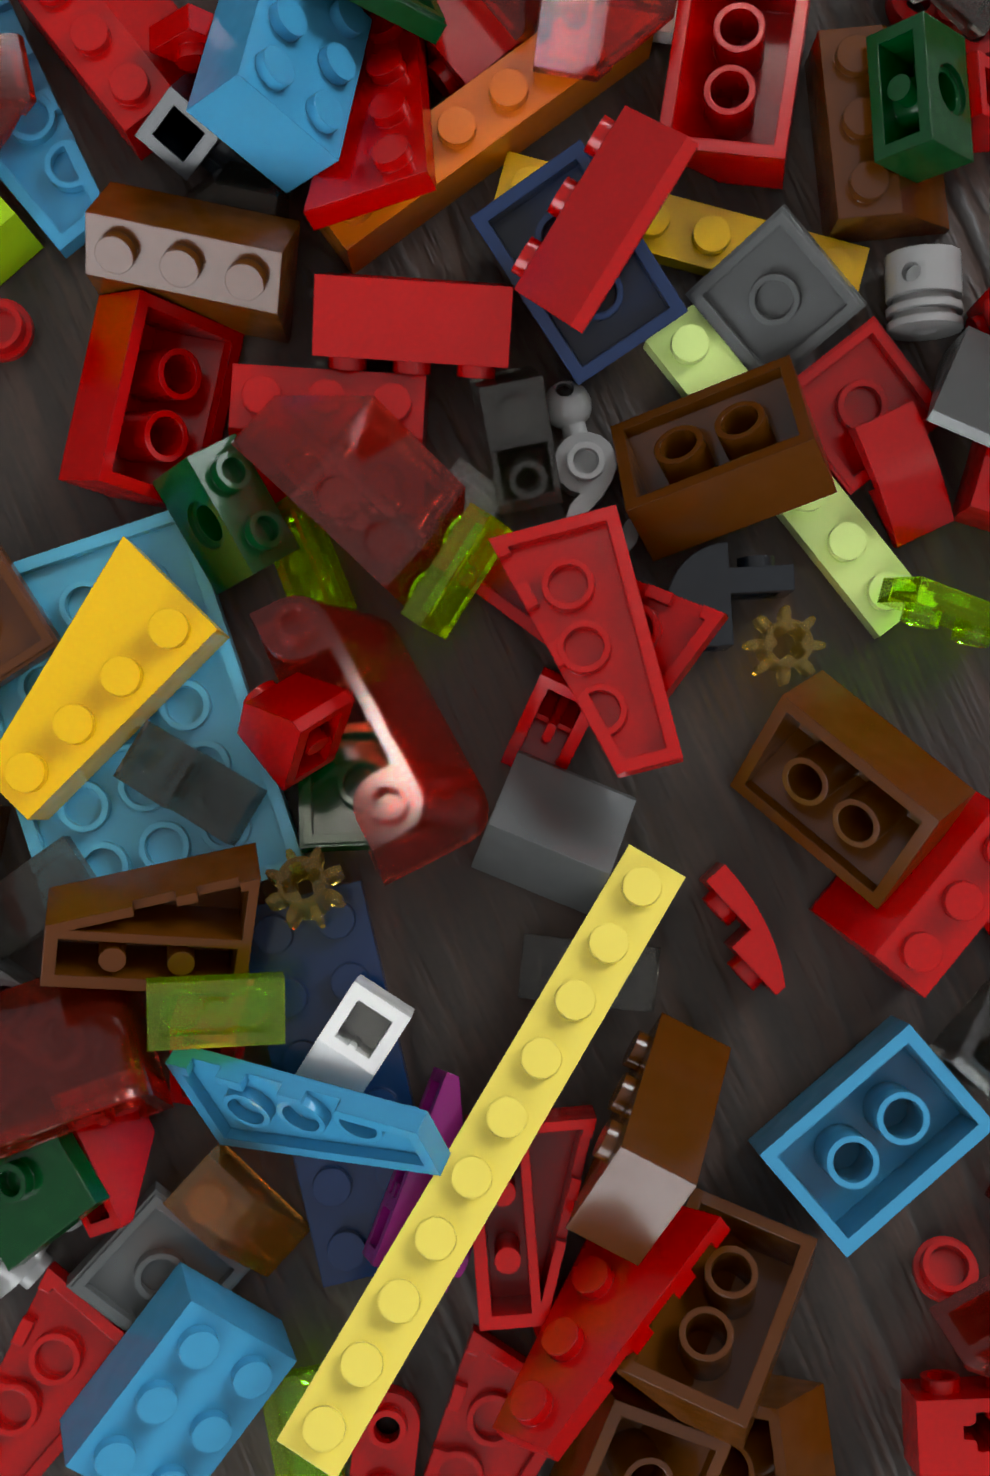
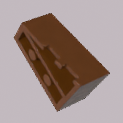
[40,842,261,996]
[566,1012,731,1266]

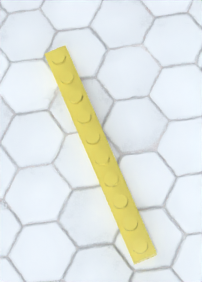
[276,844,686,1476]

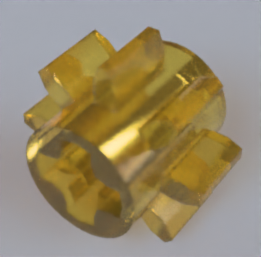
[742,605,826,687]
[265,847,346,930]

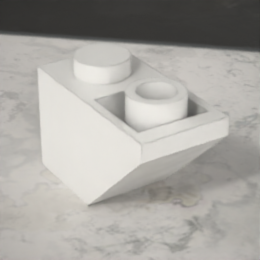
[295,974,415,1093]

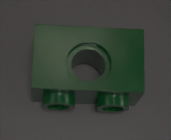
[866,11,974,183]
[152,433,301,595]

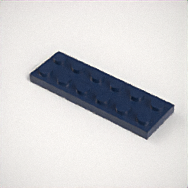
[249,880,415,1288]

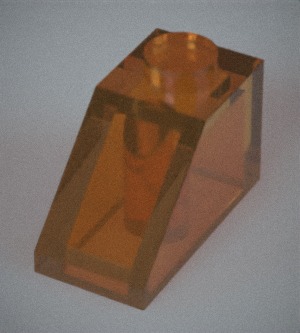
[162,1143,310,1277]

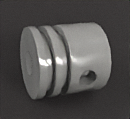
[884,244,964,341]

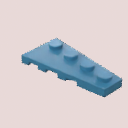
[0,0,101,259]
[165,1042,451,1176]

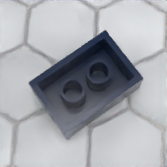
[470,139,688,386]

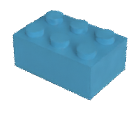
[186,0,372,193]
[748,1015,990,1257]
[59,1262,297,1476]

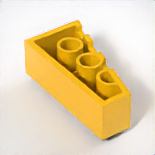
[0,536,230,820]

